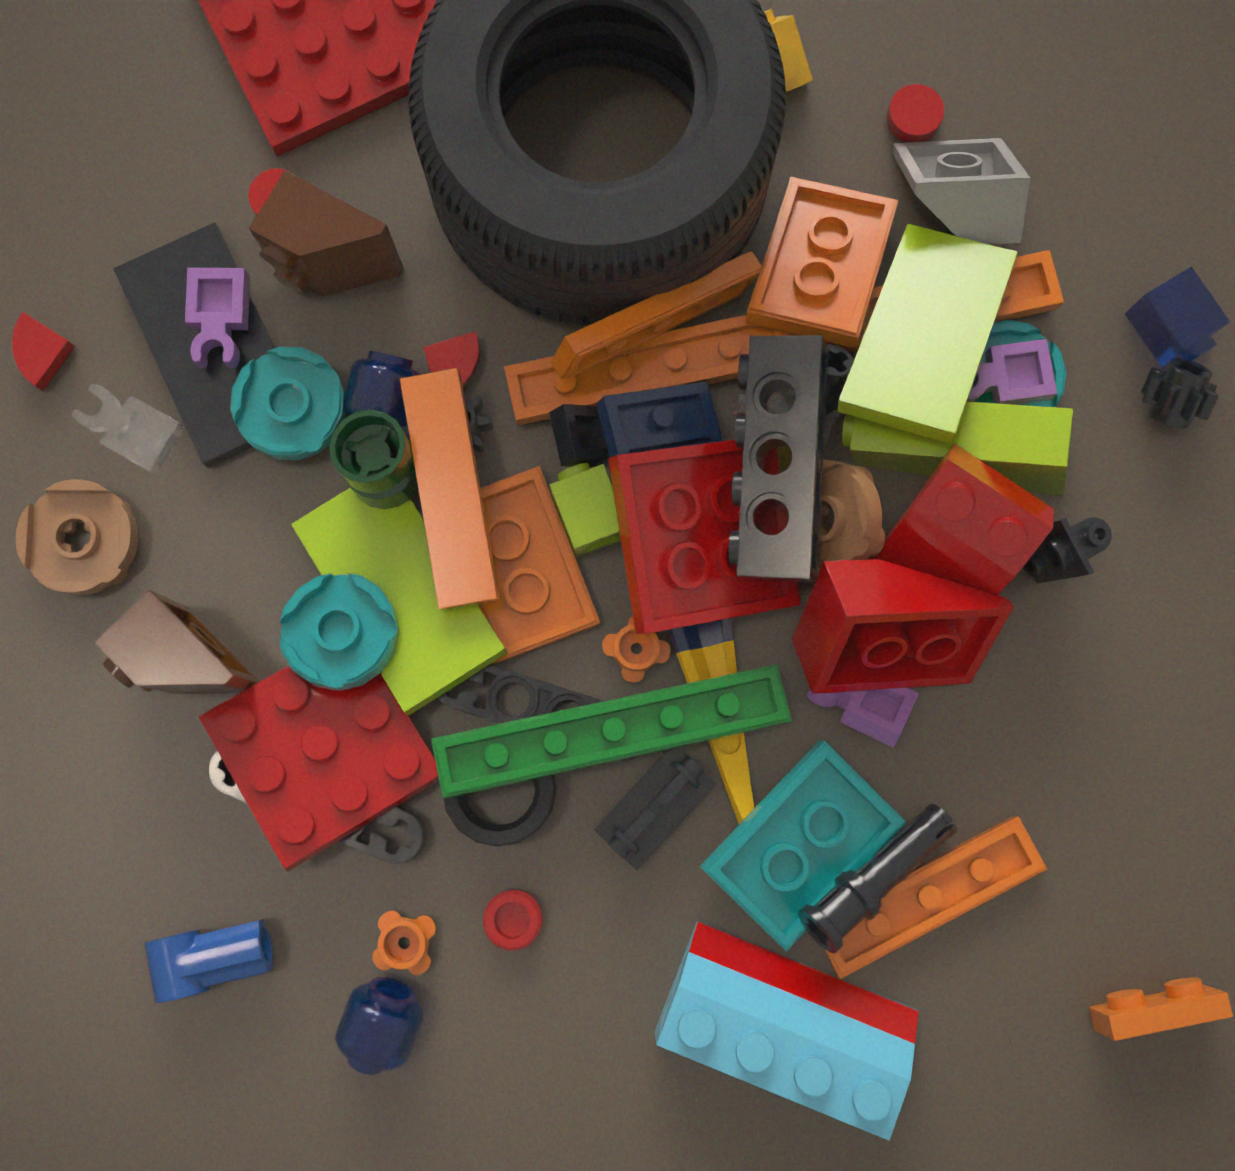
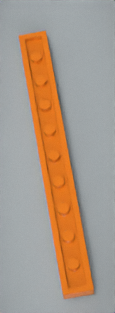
[504,250,1064,426]

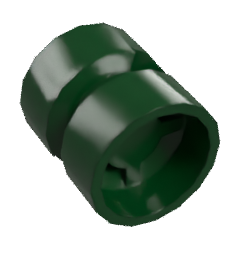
[329,410,418,509]

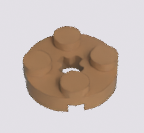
[786,460,885,574]
[15,479,138,596]

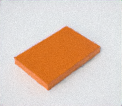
[746,177,899,349]
[477,466,601,666]

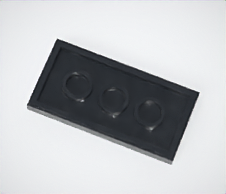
[113,222,276,468]

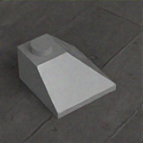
[892,138,1030,247]

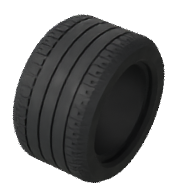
[408,0,786,326]

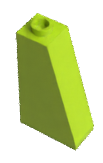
[842,402,1073,496]

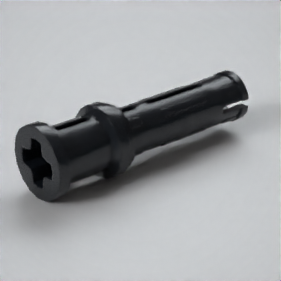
[798,804,957,954]

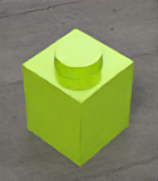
[549,463,621,558]

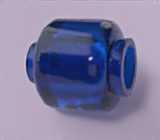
[344,350,421,427]
[335,977,423,1075]

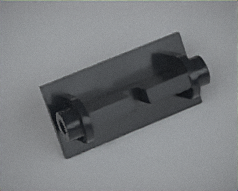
[1022,517,1112,584]
[594,748,716,870]

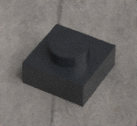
[549,404,610,467]

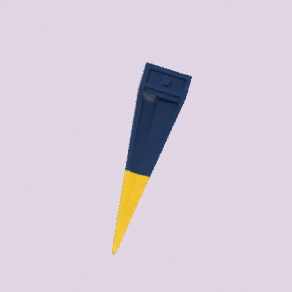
[596,381,754,824]

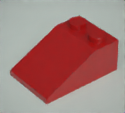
[870,443,1054,595]
[792,559,1014,694]

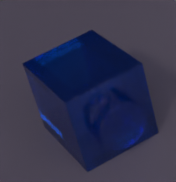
[1125,266,1230,367]

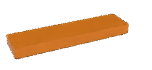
[551,251,762,379]
[400,368,500,610]
[823,816,1047,979]

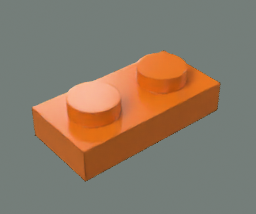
[1088,978,1233,1041]

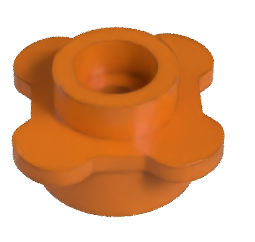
[602,616,671,683]
[372,910,436,975]

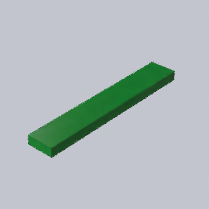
[431,664,792,799]

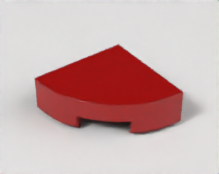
[12,311,75,391]
[423,331,480,390]

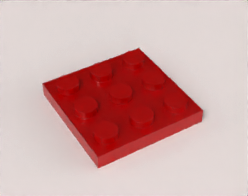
[608,440,801,634]
[198,665,439,872]

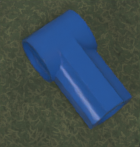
[144,919,274,1003]

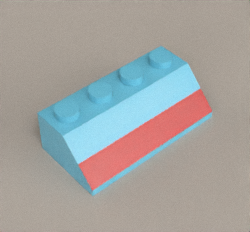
[654,921,919,1141]

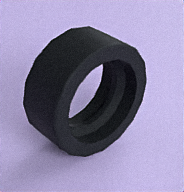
[444,775,557,847]

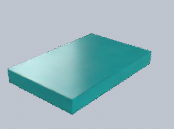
[699,739,906,952]

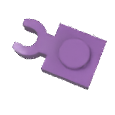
[185,268,250,368]
[967,339,1057,405]
[807,687,919,748]

